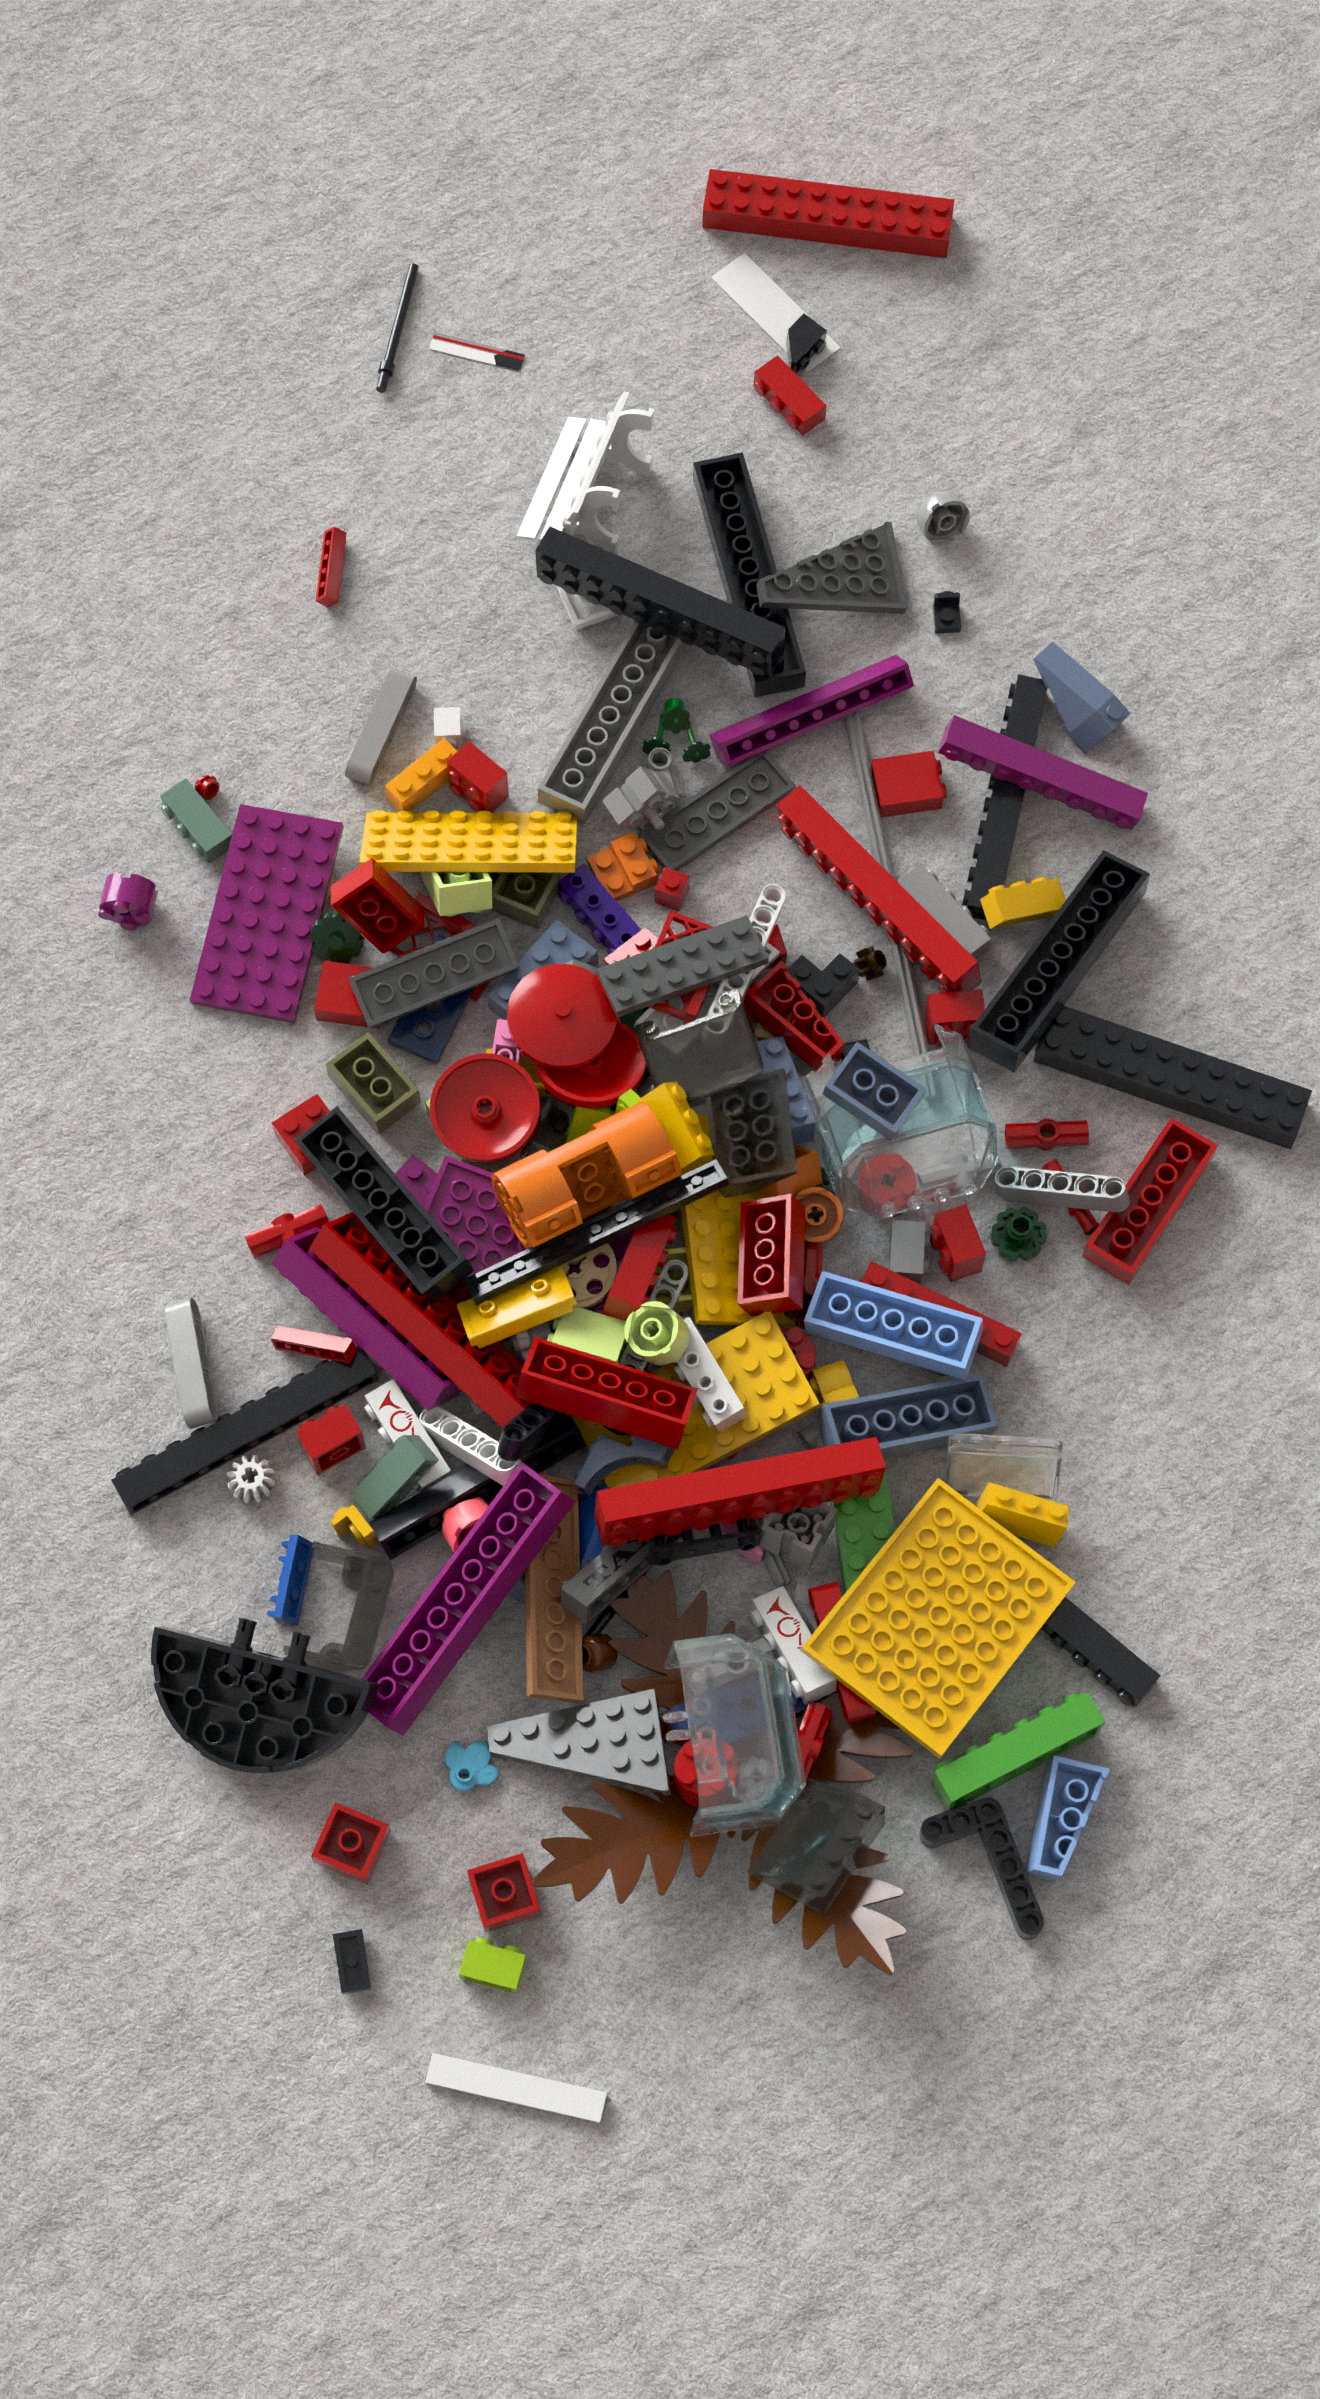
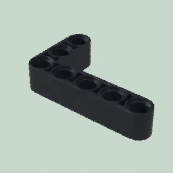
[497,1403,628,1462]
[919,1797,1044,1940]

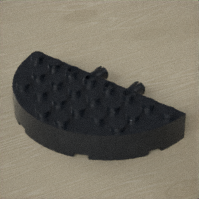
[151,1617,380,1773]

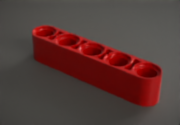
[808,1581,876,1723]

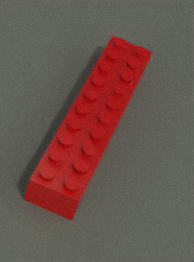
[702,169,955,258]
[776,785,982,992]
[309,1212,532,1429]
[594,1437,886,1547]

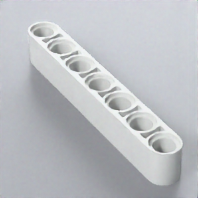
[701,884,786,1048]

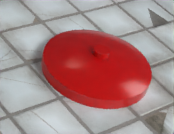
[507,964,617,1070]
[536,1020,646,1108]
[430,1053,541,1163]

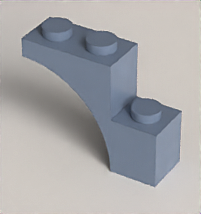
[574,1434,675,1496]

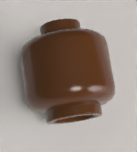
[582,1633,618,1673]

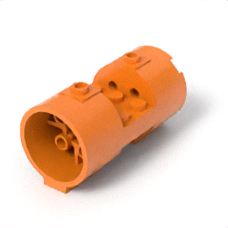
[491,1101,682,1249]

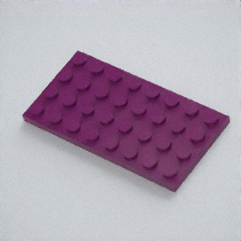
[190,804,344,1023]
[424,1155,635,1314]

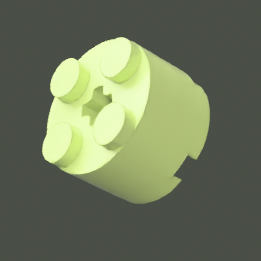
[624,1301,689,1365]

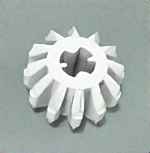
[227,1455,275,1504]

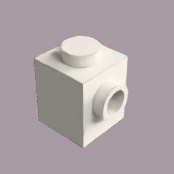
[434,707,466,748]

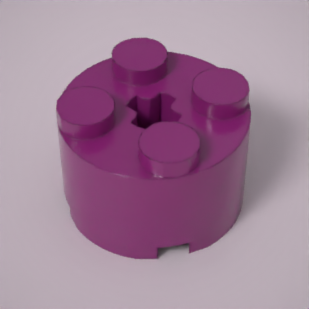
[98,873,158,931]

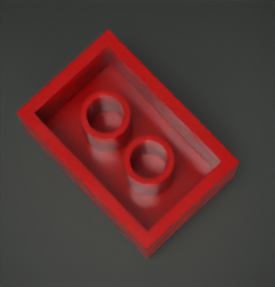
[331,858,425,954]

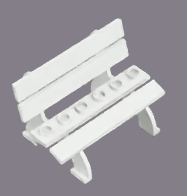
[517,391,654,554]

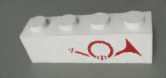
[363,1379,451,1492]
[750,1586,837,1705]

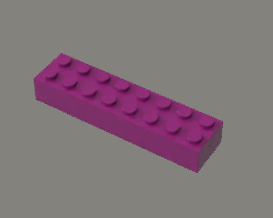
[271,1227,461,1411]

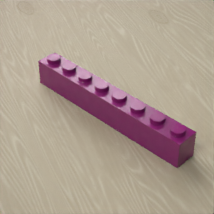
[710,655,914,767]
[938,715,1148,830]

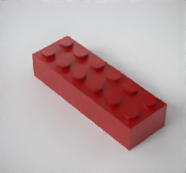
[1082,1117,1218,1285]
[515,1337,698,1449]

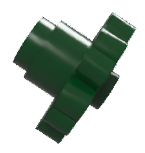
[309,912,365,964]
[990,1207,1047,1262]

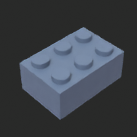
[822,1042,927,1142]

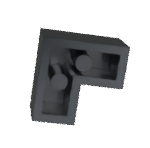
[787,953,860,1017]

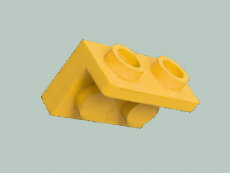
[330,1504,380,1550]

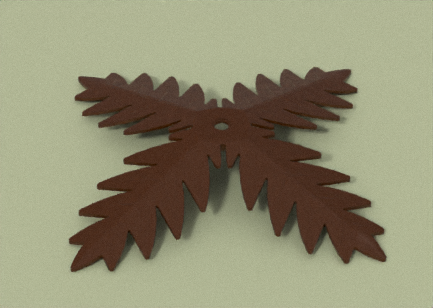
[533,1570,914,1975]

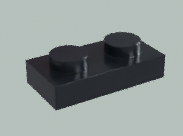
[333,1929,371,1995]

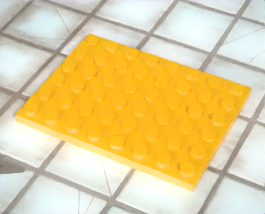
[800,1478,1076,1759]

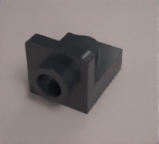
[933,591,961,633]

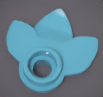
[445,1741,500,1792]

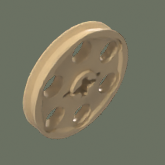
[562,1243,617,1309]

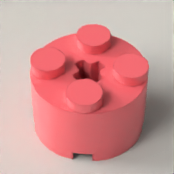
[442,1497,490,1553]

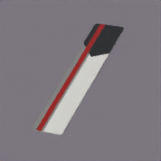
[429,333,525,371]

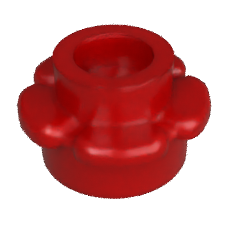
[195,775,220,800]

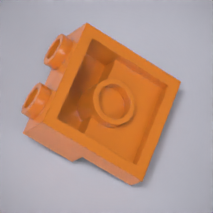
[586,832,659,901]

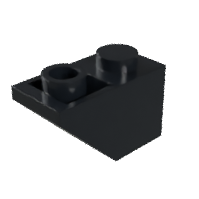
[786,313,827,374]

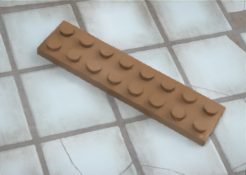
[524,1474,584,1703]

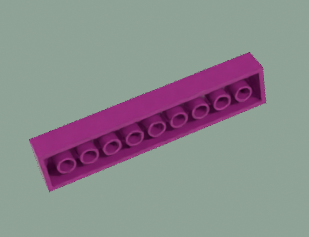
[362,1462,576,1736]

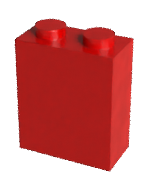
[871,750,947,818]
[314,961,380,1029]

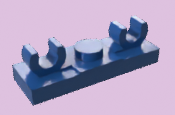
[267,1535,315,1626]

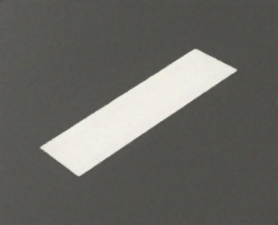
[711,253,841,372]

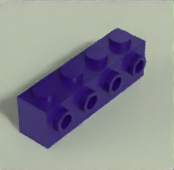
[558,864,641,955]

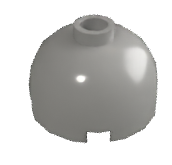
[917,491,970,544]

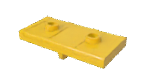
[456,1265,577,1349]

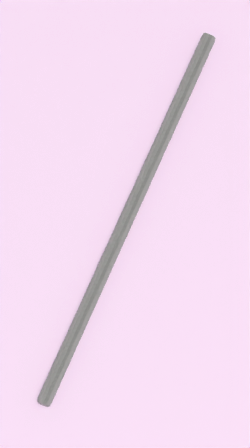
[846,714,937,1098]

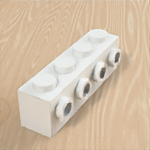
[674,1316,749,1433]

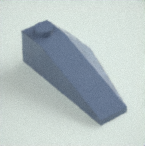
[1033,642,1131,754]

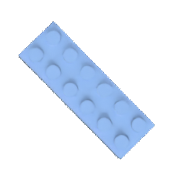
[804,1271,983,1381]

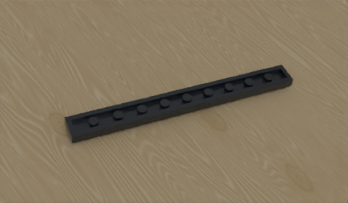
[463,1159,729,1305]

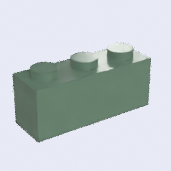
[160,778,232,863]
[351,1435,439,1519]

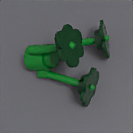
[642,698,711,763]

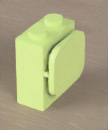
[547,1306,626,1363]

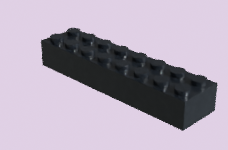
[294,1106,474,1306]

